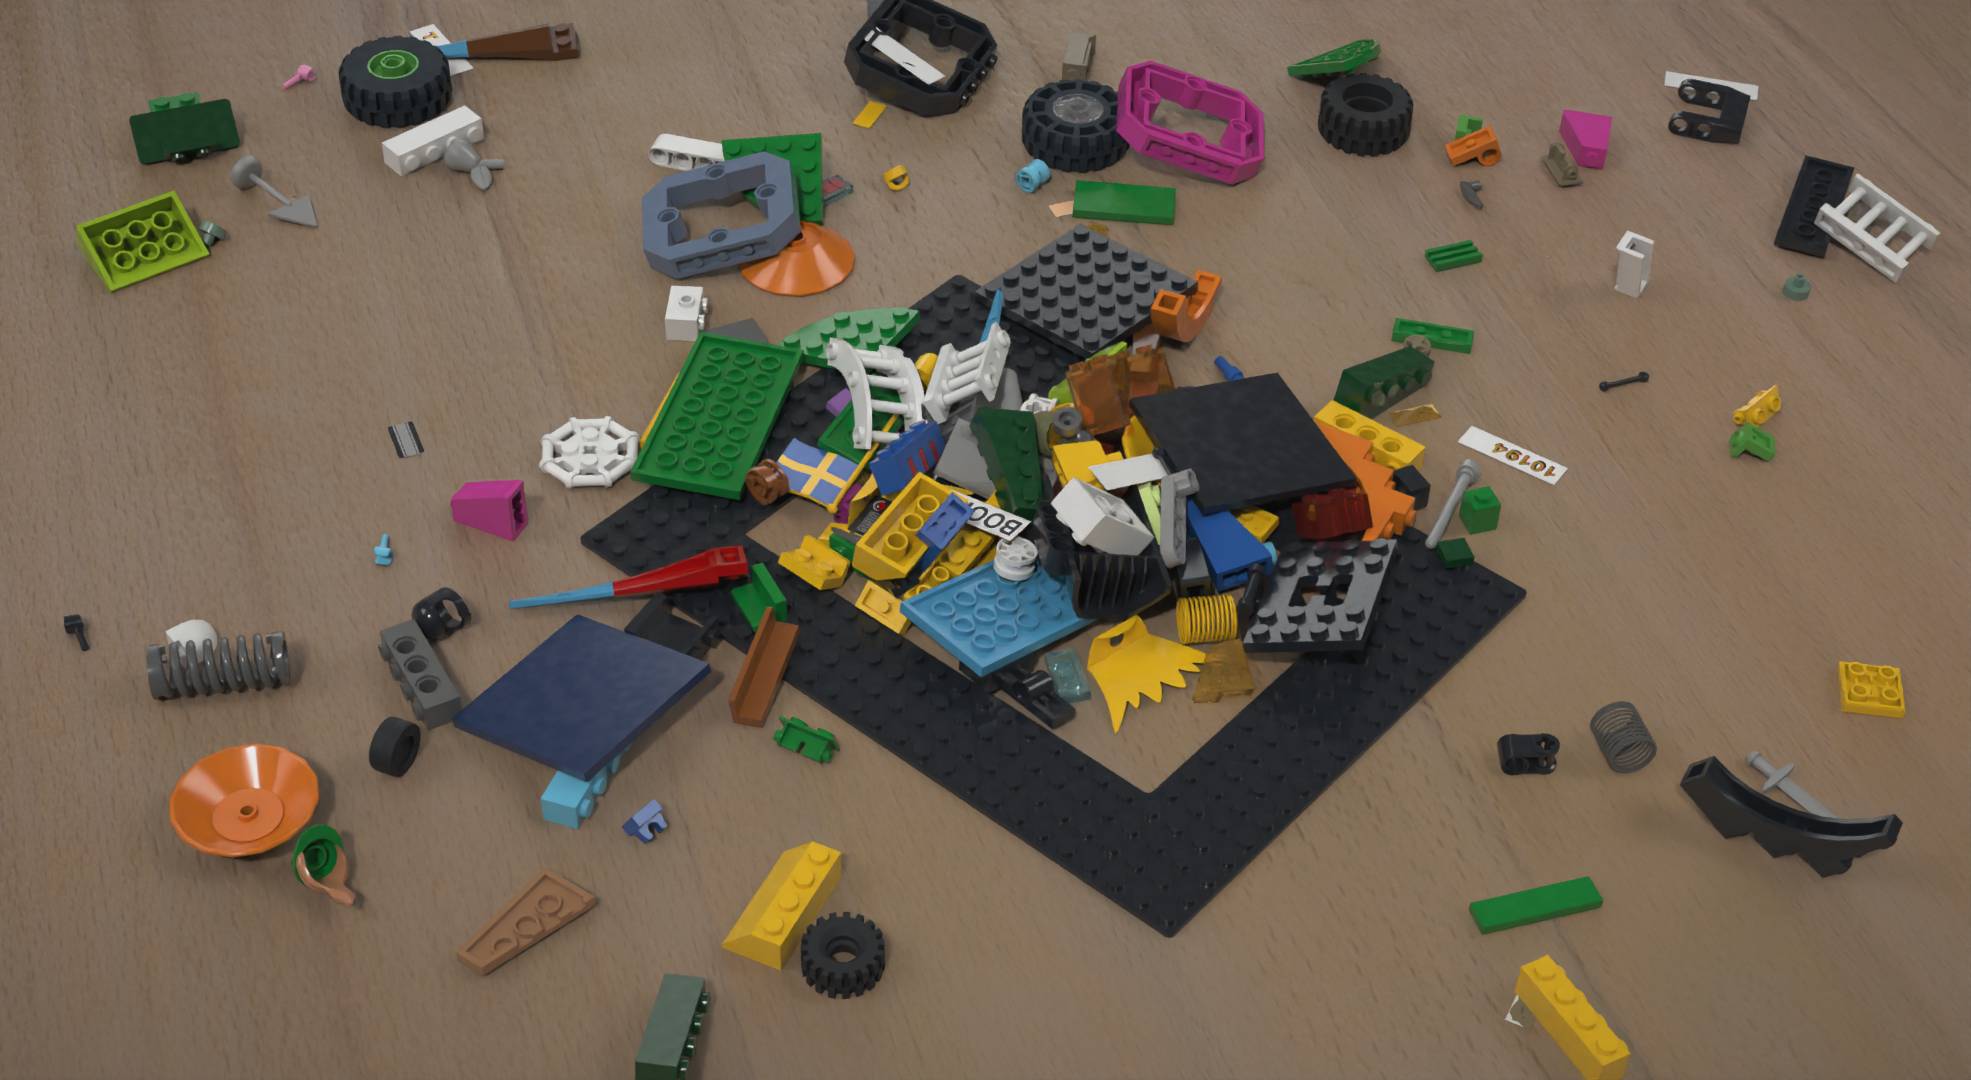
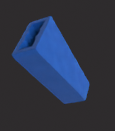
[1186,495,1272,592]

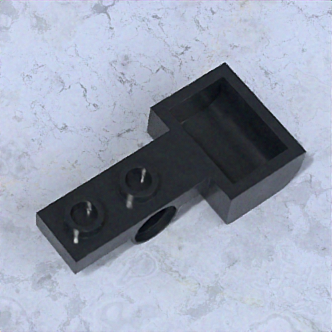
[959,651,1075,729]

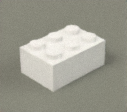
[1051,477,1154,555]

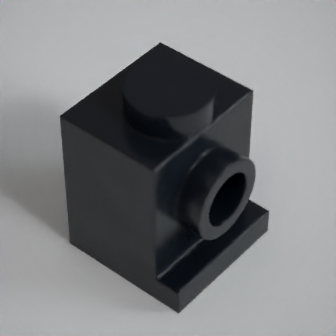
[1392,465,1431,510]

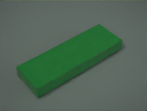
[1391,318,1474,354]

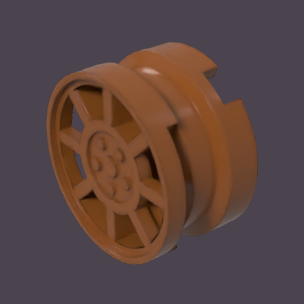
[745,459,789,505]

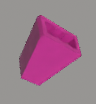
[1559,109,1612,170]
[450,480,528,542]

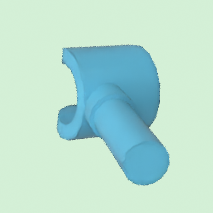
[374,534,394,566]

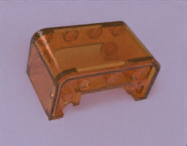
[1065,344,1175,436]

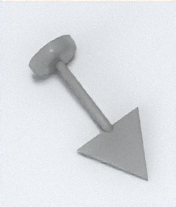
[230,155,318,228]

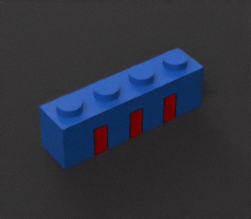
[869,420,946,496]

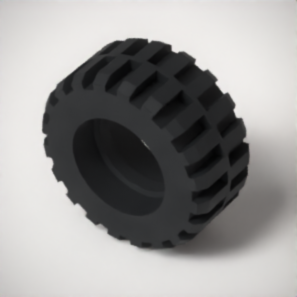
[1318,73,1414,157]

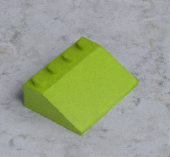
[76,190,210,293]

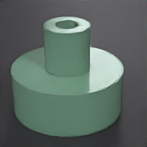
[199,220,227,246]
[1783,273,1811,301]

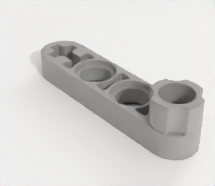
[1160,468,1199,568]

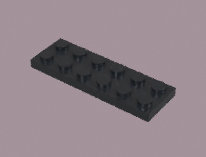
[1774,155,1854,257]

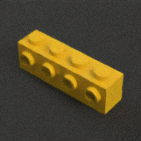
[1514,955,1631,1080]

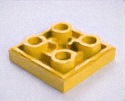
[1837,661,1906,719]

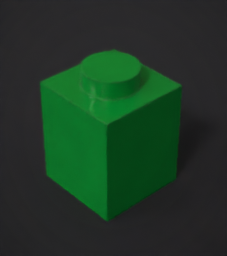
[1459,486,1501,535]

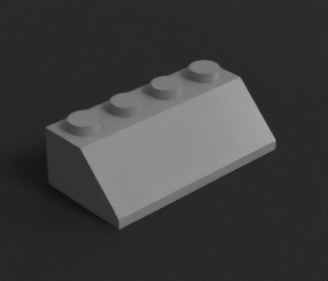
[933,418,1057,499]

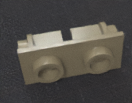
[1541,142,1583,186]

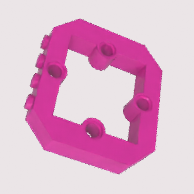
[1116,61,1264,184]

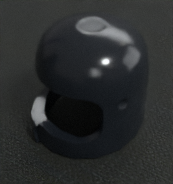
[411,587,472,640]

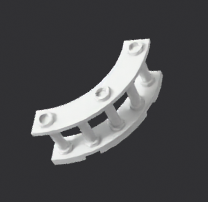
[826,338,927,449]

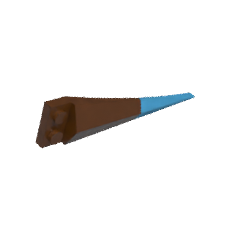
[437,23,579,61]

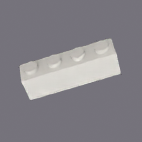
[382,106,484,177]

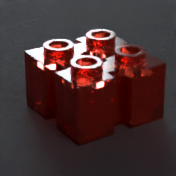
[1292,488,1373,539]

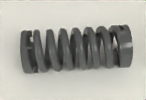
[147,631,290,700]

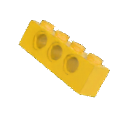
[1313,400,1426,471]

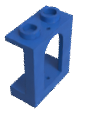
[912,492,975,577]

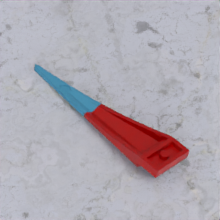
[509,545,748,609]

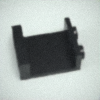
[624,592,721,660]

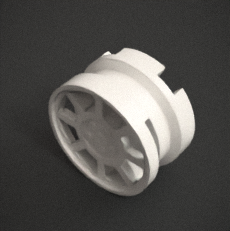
[993,537,1038,581]

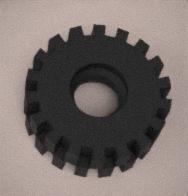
[800,912,885,999]

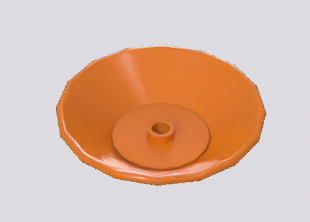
[738,221,855,297]
[169,743,319,858]

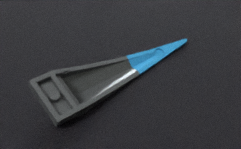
[938,289,1003,444]

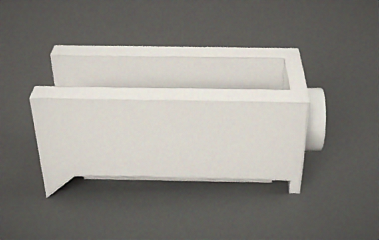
[1614,231,1654,299]

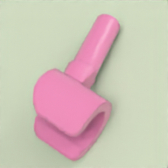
[282,65,316,89]

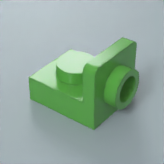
[1454,115,1483,141]
[1729,422,1775,461]

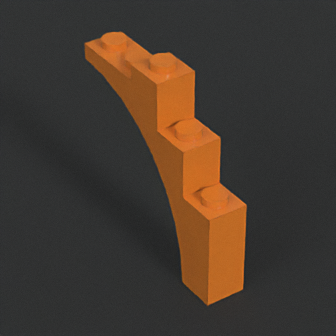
[1314,421,1417,541]

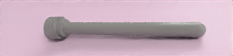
[1425,459,1481,549]

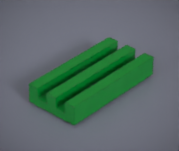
[1424,240,1483,272]

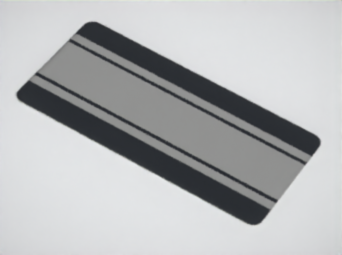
[388,422,424,458]

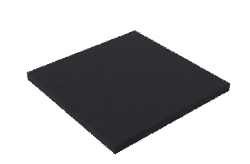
[1129,372,1356,515]

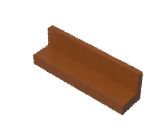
[729,607,800,728]

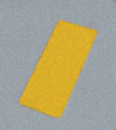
[852,101,887,128]

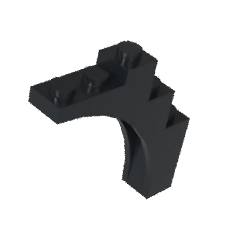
[1680,756,1903,878]

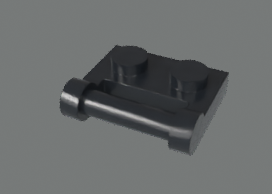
[1236,564,1266,642]

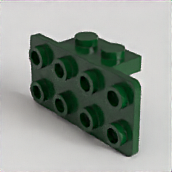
[129,99,240,165]

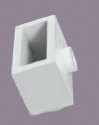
[665,286,708,341]

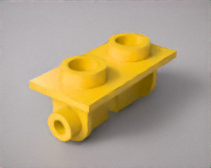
[1732,385,1781,428]

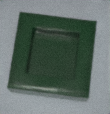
[1436,538,1475,569]

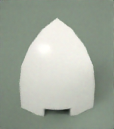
[165,620,218,670]

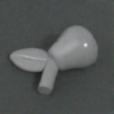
[444,139,504,191]

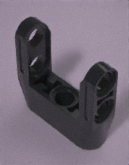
[1668,79,1751,143]

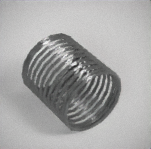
[1590,701,1657,773]

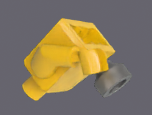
[1052,407,1123,492]

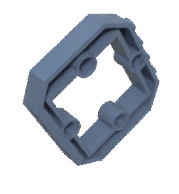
[642,152,801,279]

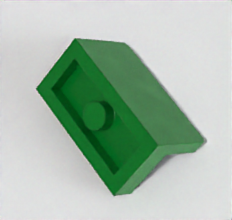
[731,563,787,632]

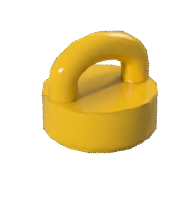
[882,164,910,191]

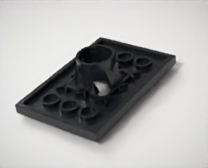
[1243,538,1399,653]

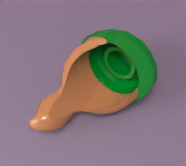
[291,824,355,908]

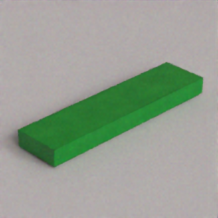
[1469,876,1603,935]

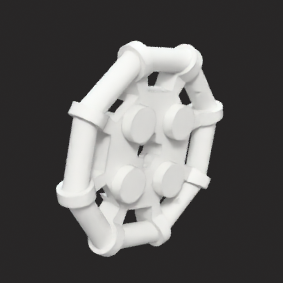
[539,416,640,489]

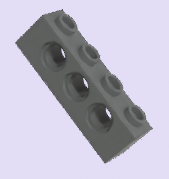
[378,619,462,730]

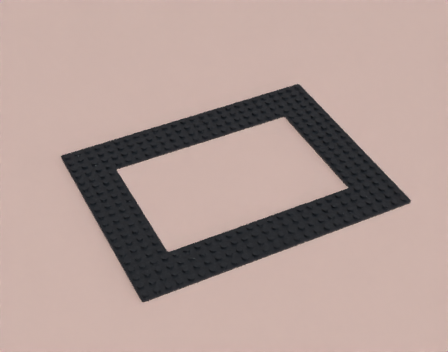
[580,275,1527,938]

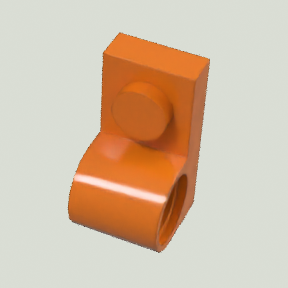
[1445,125,1501,166]

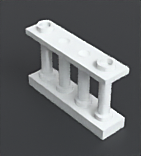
[1814,174,1940,283]
[923,322,1011,424]

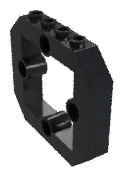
[844,0,998,116]

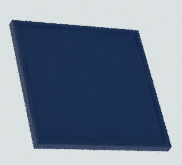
[452,614,712,782]

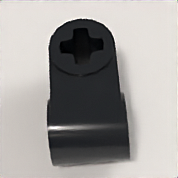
[1497,733,1560,775]

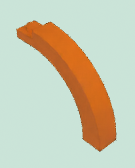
[1151,269,1222,342]

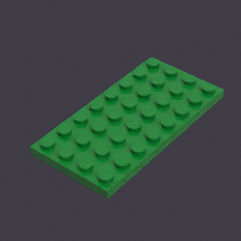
[630,332,804,500]

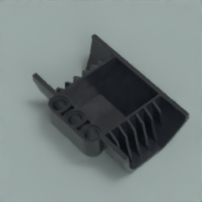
[1031,475,1172,619]

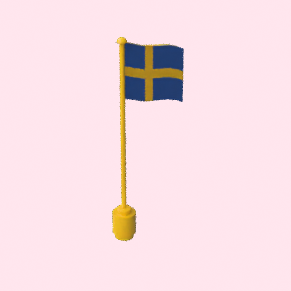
[772,353,938,514]

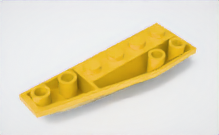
[902,491,1029,601]

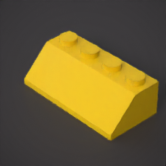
[852,472,968,581]
[722,841,842,971]

